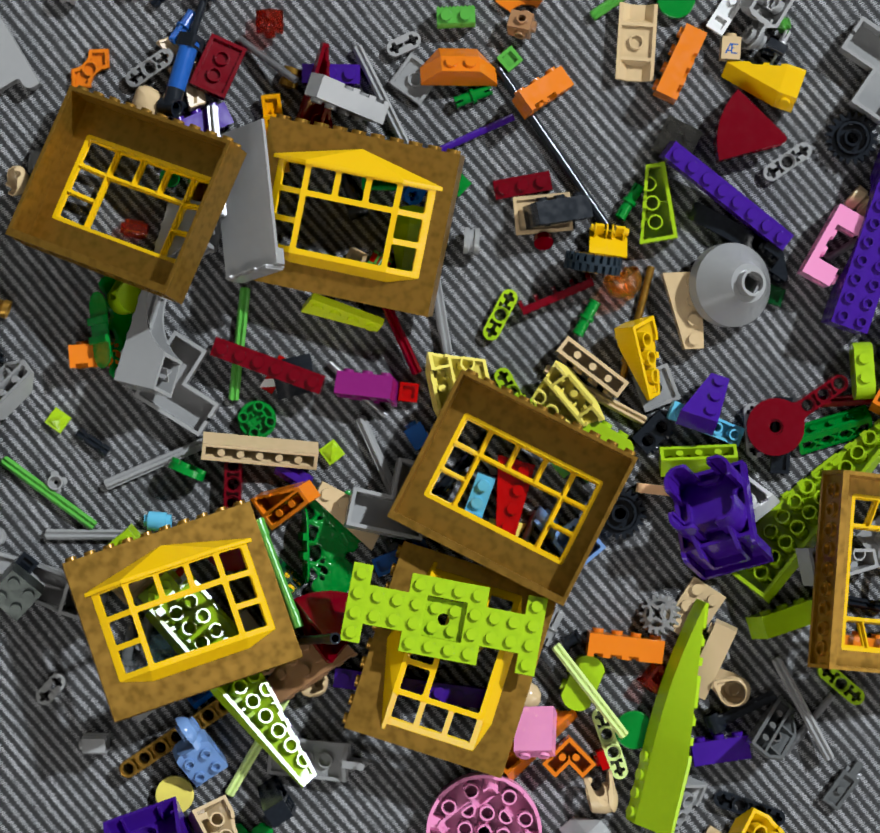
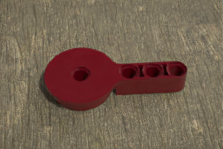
[746,375,848,456]
[207,462,246,571]

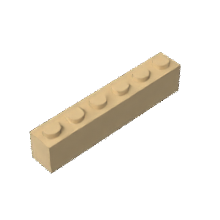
[201,431,319,470]

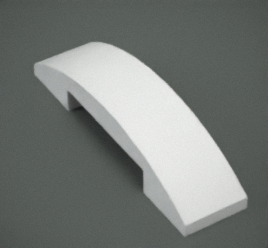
[706,0,742,37]

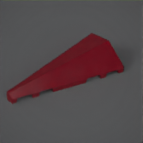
[297,41,332,129]

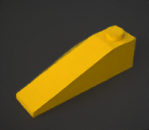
[721,60,806,113]
[614,315,660,401]
[728,807,785,833]

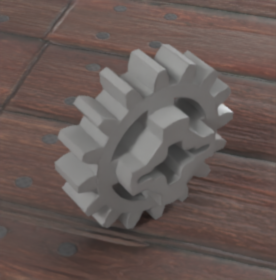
[639,594,681,636]

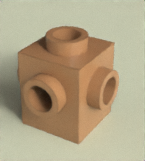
[507,9,537,39]

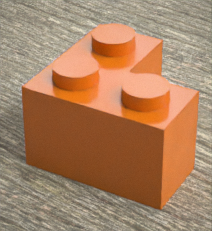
[541,734,596,778]

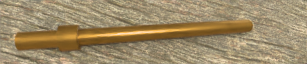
[619,266,655,379]

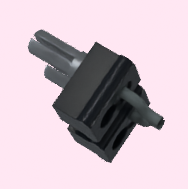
[760,30,791,65]

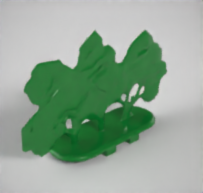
[87,275,133,378]
[298,487,361,593]

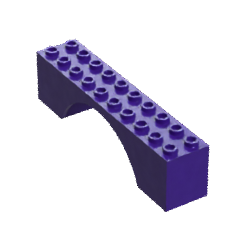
[821,149,880,335]

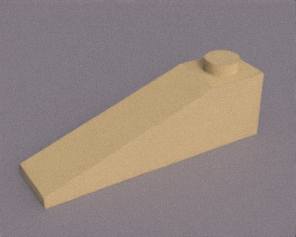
[188,795,238,833]

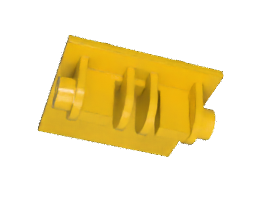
[589,222,629,258]

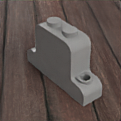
[0,17,43,93]

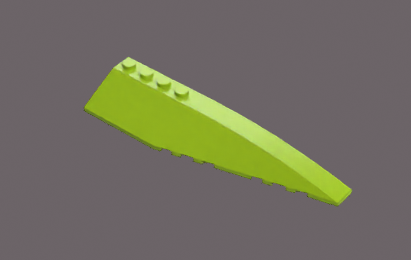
[730,419,880,604]
[145,575,317,788]
[625,599,709,833]

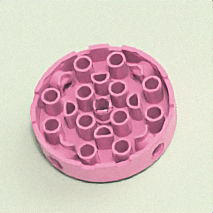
[426,772,542,833]

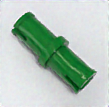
[453,86,493,109]
[614,182,644,221]
[572,298,601,338]

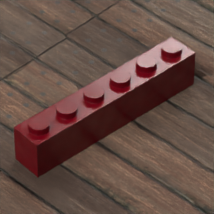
[210,337,327,394]

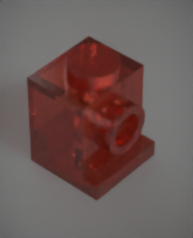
[637,663,666,695]

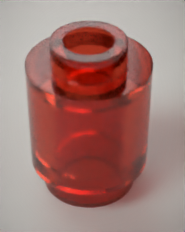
[120,218,149,240]

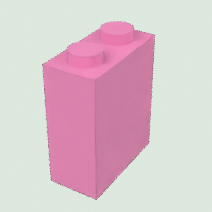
[514,706,557,760]

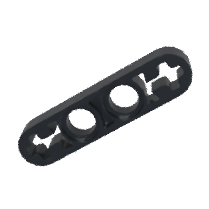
[713,789,785,826]

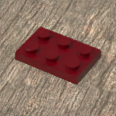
[189,33,247,101]

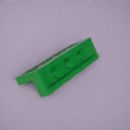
[798,405,873,455]

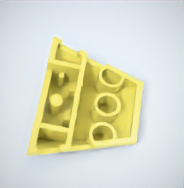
[425,352,490,417]
[531,360,605,427]

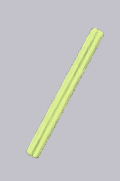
[552,643,628,739]
[225,699,290,797]

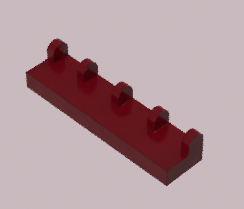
[517,272,595,316]

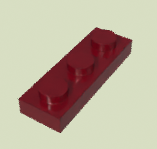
[492,171,553,200]

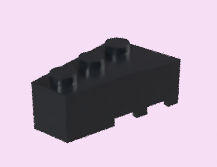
[523,192,593,230]
[257,775,297,828]

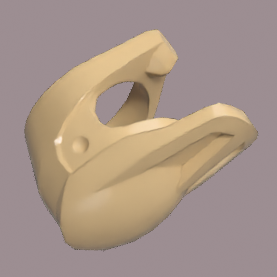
[711,668,751,707]
[583,769,618,814]

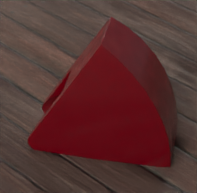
[713,89,787,163]
[294,591,349,663]

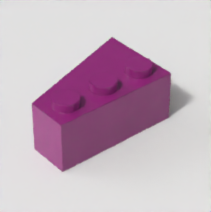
[334,368,400,407]

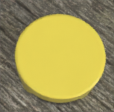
[155,775,194,812]

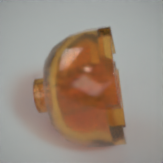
[603,266,642,301]

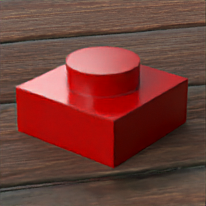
[398,382,419,403]
[593,748,610,771]

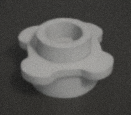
[45,471,68,493]

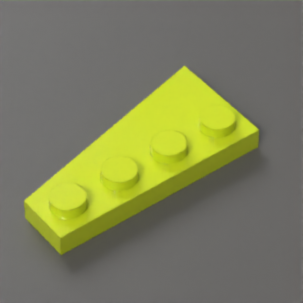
[301,293,385,332]

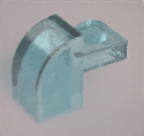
[147,634,176,666]

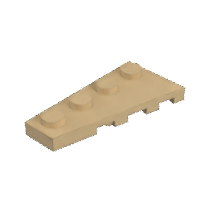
[315,481,380,551]

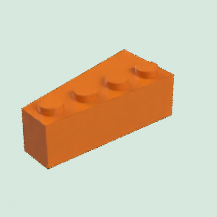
[651,23,707,105]
[585,627,665,664]

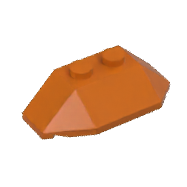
[420,48,497,86]

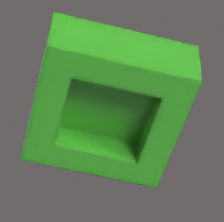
[496,45,523,73]

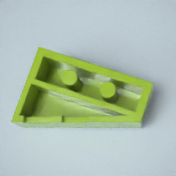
[745,597,812,639]

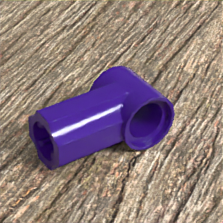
[273,467,314,485]

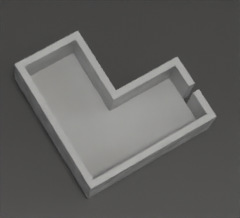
[837,16,880,126]
[133,330,221,437]
[344,457,432,543]

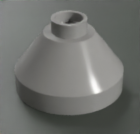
[689,243,771,328]

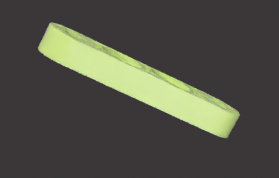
[591,708,628,779]

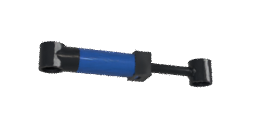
[156,0,216,118]

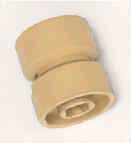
[843,185,869,217]

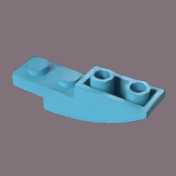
[666,400,745,447]
[464,471,496,518]

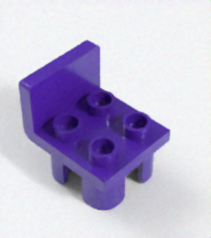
[664,455,774,580]

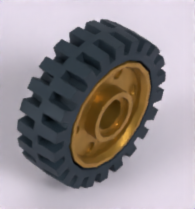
[564,250,622,276]

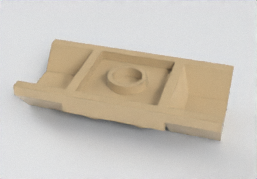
[615,2,658,82]

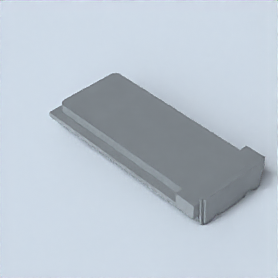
[220,119,285,283]

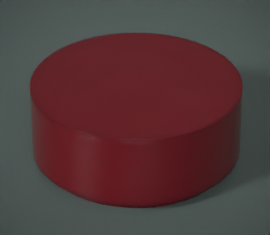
[534,232,553,250]

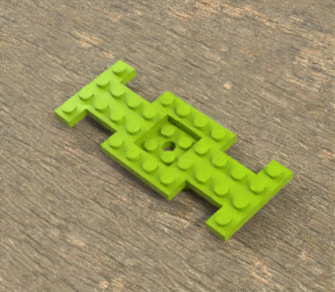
[340,561,548,677]

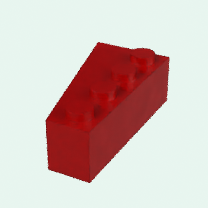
[495,455,535,535]

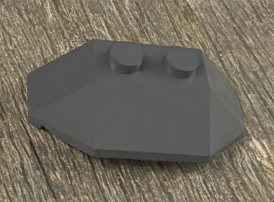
[745,695,797,762]

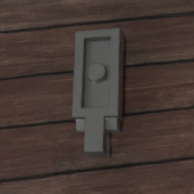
[821,760,864,811]

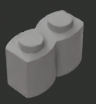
[79,732,111,755]

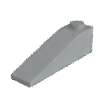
[655,776,708,833]

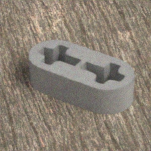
[387,31,421,58]
[36,673,67,705]

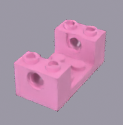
[797,203,864,288]

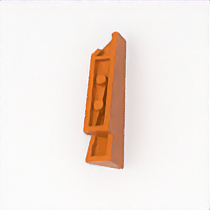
[503,709,578,780]

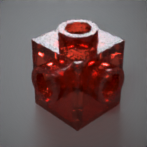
[256,8,284,38]

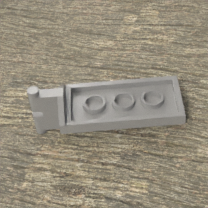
[267,738,370,782]

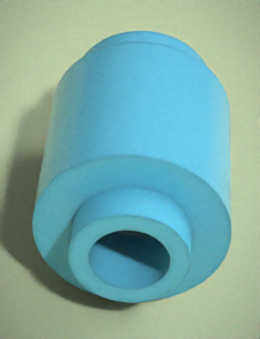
[144,511,172,531]

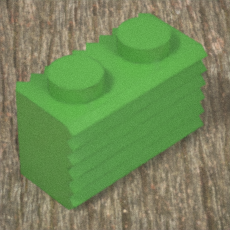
[436,5,476,29]

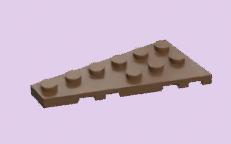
[266,634,358,704]

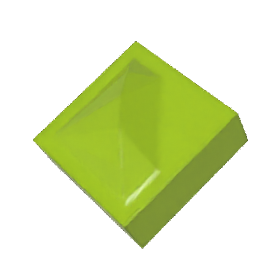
[45,407,72,434]
[319,439,345,465]

